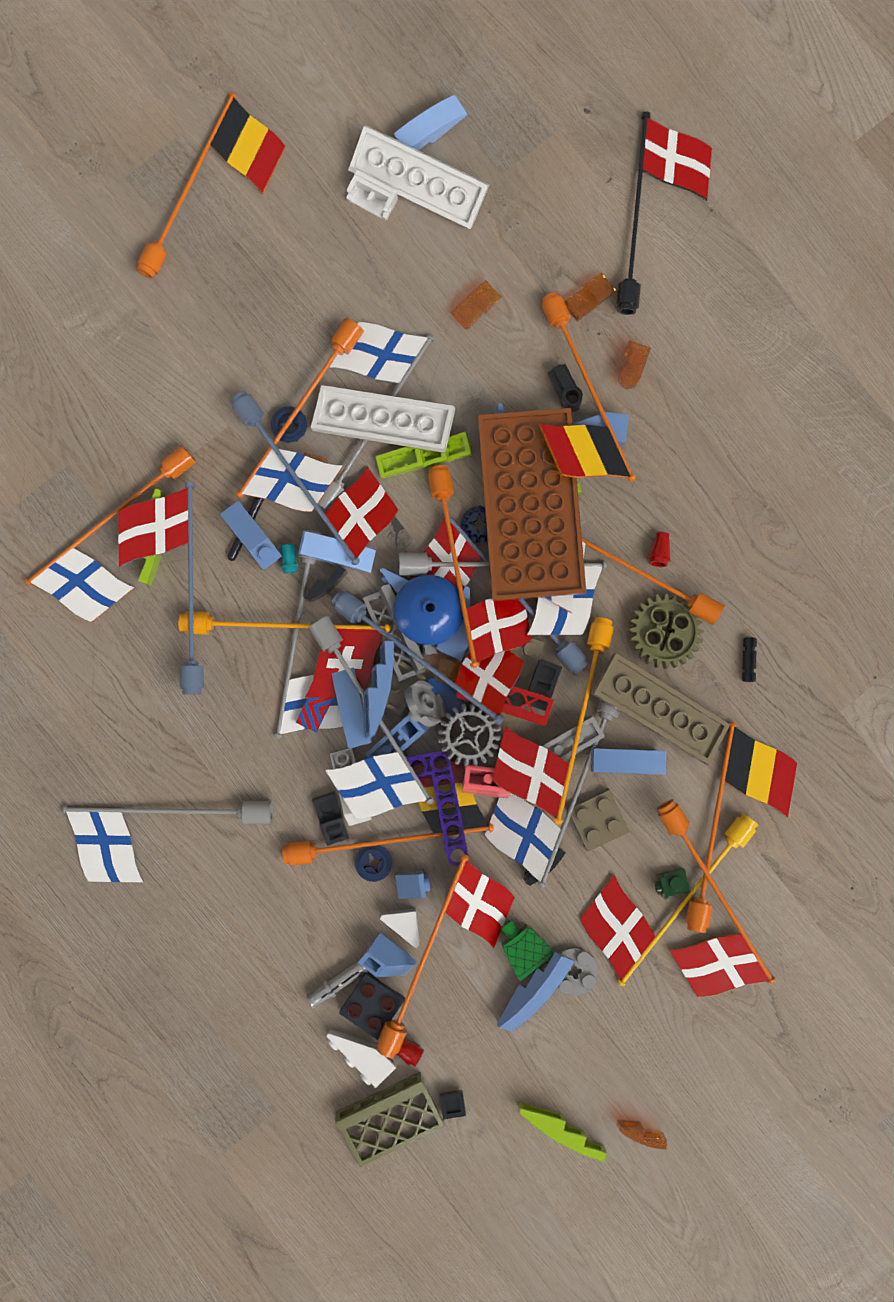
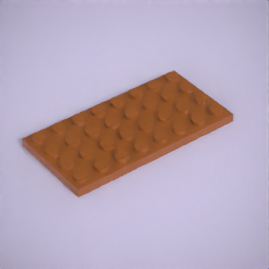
[478,408,587,601]

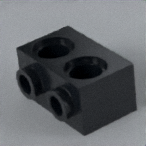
[524,659,562,711]

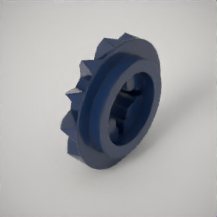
[271,406,308,443]
[461,506,488,543]
[355,845,392,882]

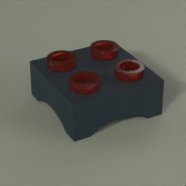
[339,971,405,1040]

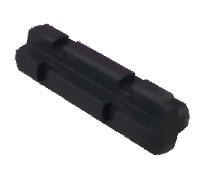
[742,637,757,682]

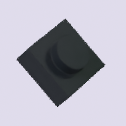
[439,1090,466,1120]

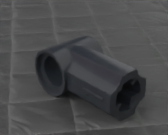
[548,364,583,412]

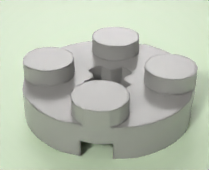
[404,681,446,727]
[558,947,598,996]

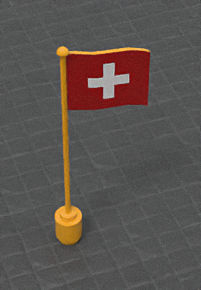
[178,611,390,698]

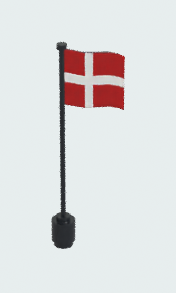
[616,112,712,315]

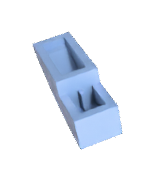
[394,95,468,150]
[298,531,376,573]

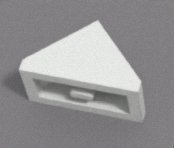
[380,908,420,949]

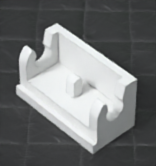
[346,170,398,221]

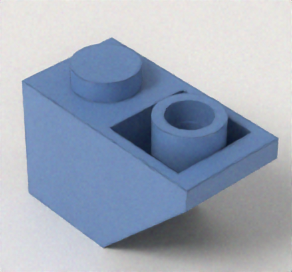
[395,869,431,899]
[358,933,417,977]

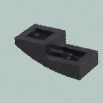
[305,565,348,602]
[312,791,349,846]

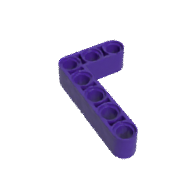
[406,752,468,867]

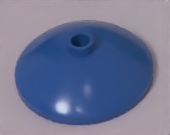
[394,575,463,645]

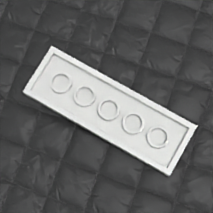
[348,125,490,229]
[311,385,455,453]

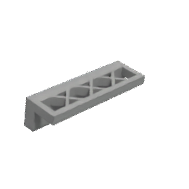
[362,584,426,683]
[540,716,605,760]

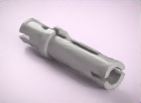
[306,959,368,1009]

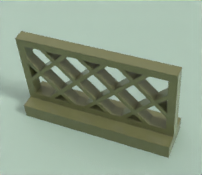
[335,1072,445,1167]

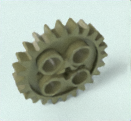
[628,593,704,669]

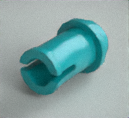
[280,544,299,574]

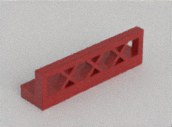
[456,686,554,726]

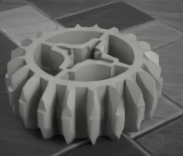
[438,703,501,767]

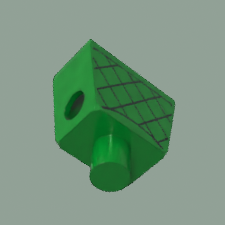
[501,920,555,981]

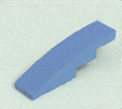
[363,641,394,739]
[332,667,372,749]
[497,952,574,1032]

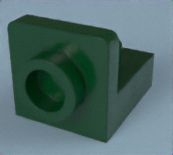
[654,868,690,900]

